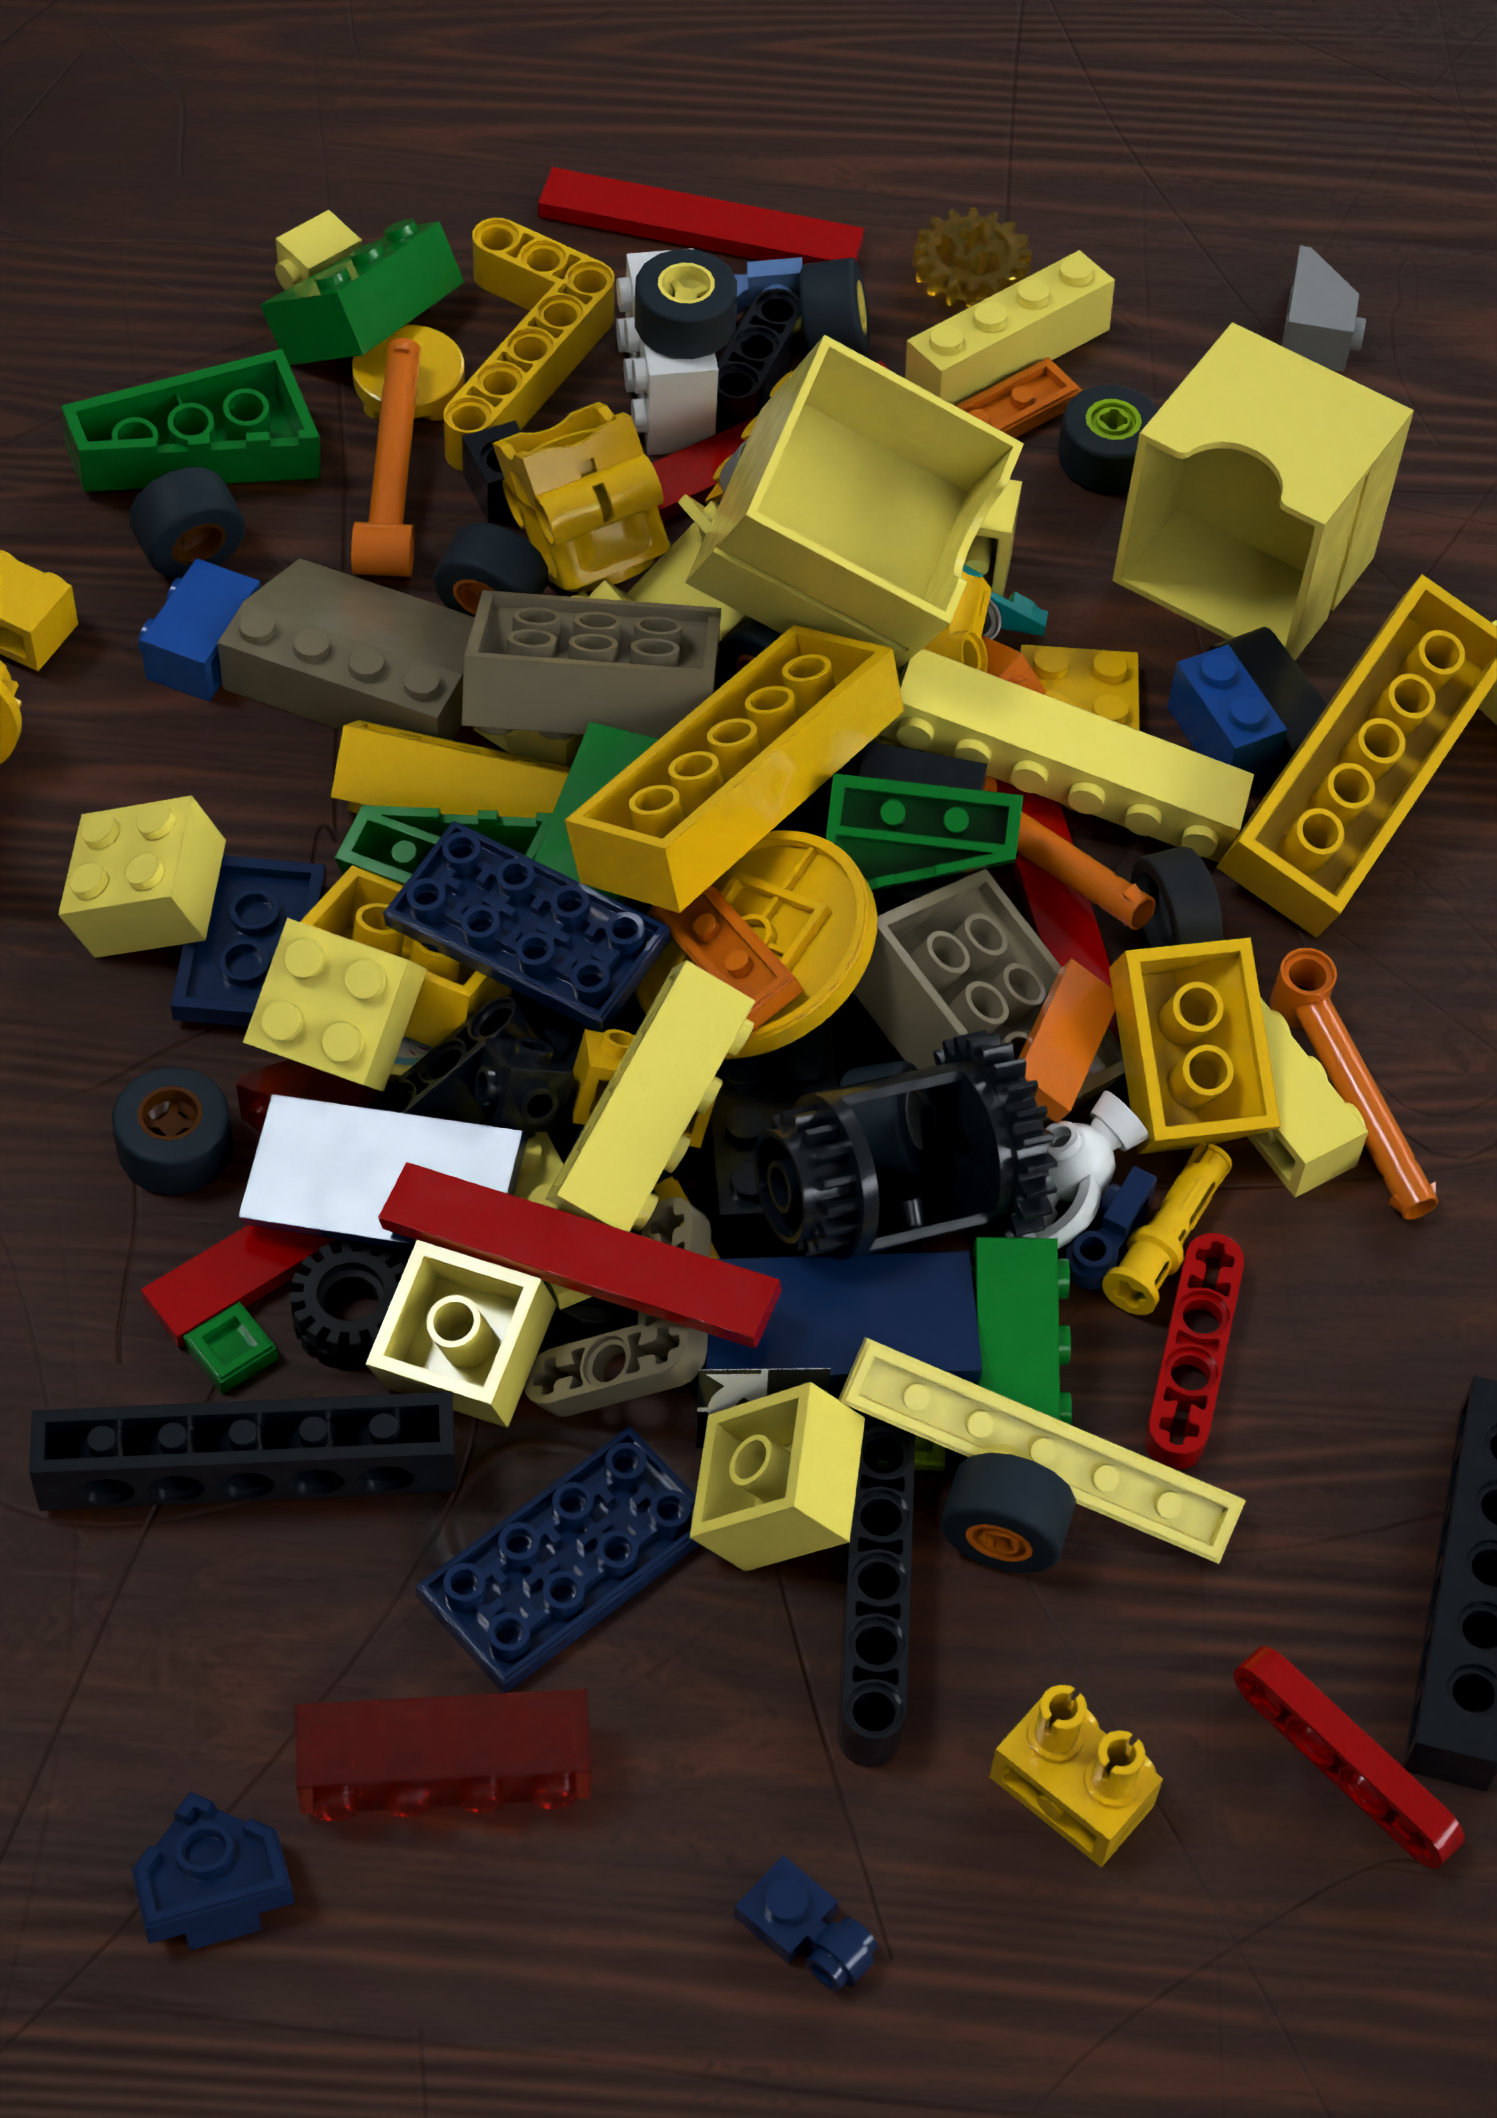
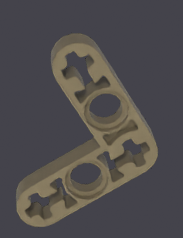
[524,1197,711,1417]

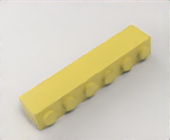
[880,649,1254,862]

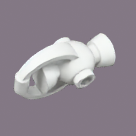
[1035,1091,1149,1249]

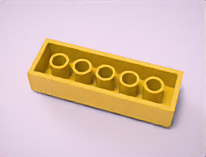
[1216,574,1497,938]
[564,625,904,913]

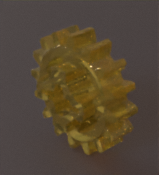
[912,207,1032,308]

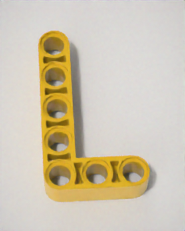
[444,218,615,471]

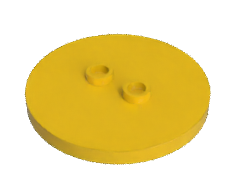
[635,830,878,1059]

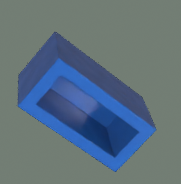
[138,558,261,702]
[1167,644,1288,783]

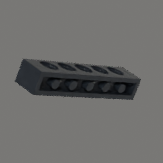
[1403,1376,1497,1791]
[29,1392,456,1511]

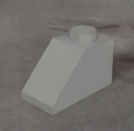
[1282,245,1366,372]

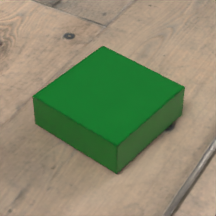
[183,1302,278,1395]

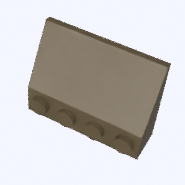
[217,558,475,741]
[462,590,721,739]
[852,868,1125,1129]

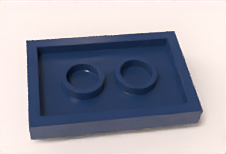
[170,855,327,1027]

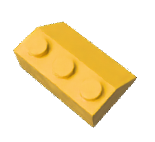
[1109,937,1281,1154]

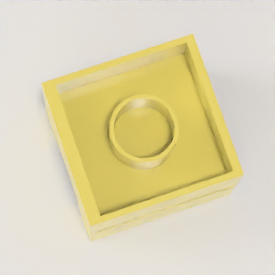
[1112,322,1414,661]
[685,335,1024,671]

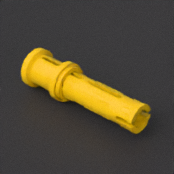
[1102,1143,1232,1315]

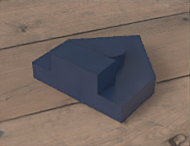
[132,1791,295,1950]

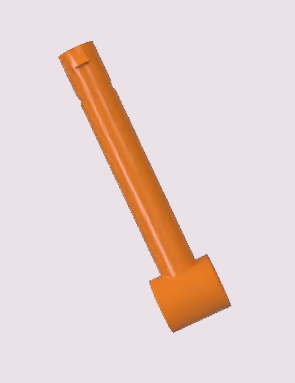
[351,338,421,577]
[984,775,1156,930]
[1270,948,1439,1220]

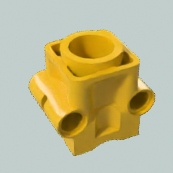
[492,402,671,592]

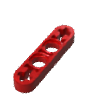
[1145,1233,1244,1470]
[1233,1646,1465,1869]

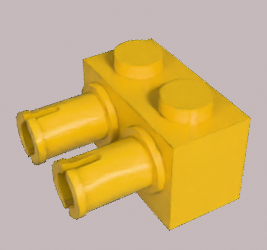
[989,1685,1163,1868]

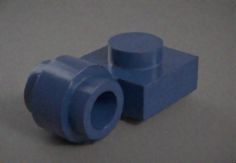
[1065,1166,1157,1289]
[734,1855,878,1992]

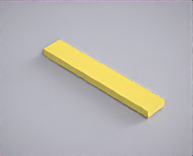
[838,1337,1246,1564]

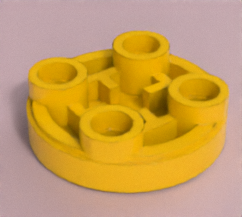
[352,325,465,421]

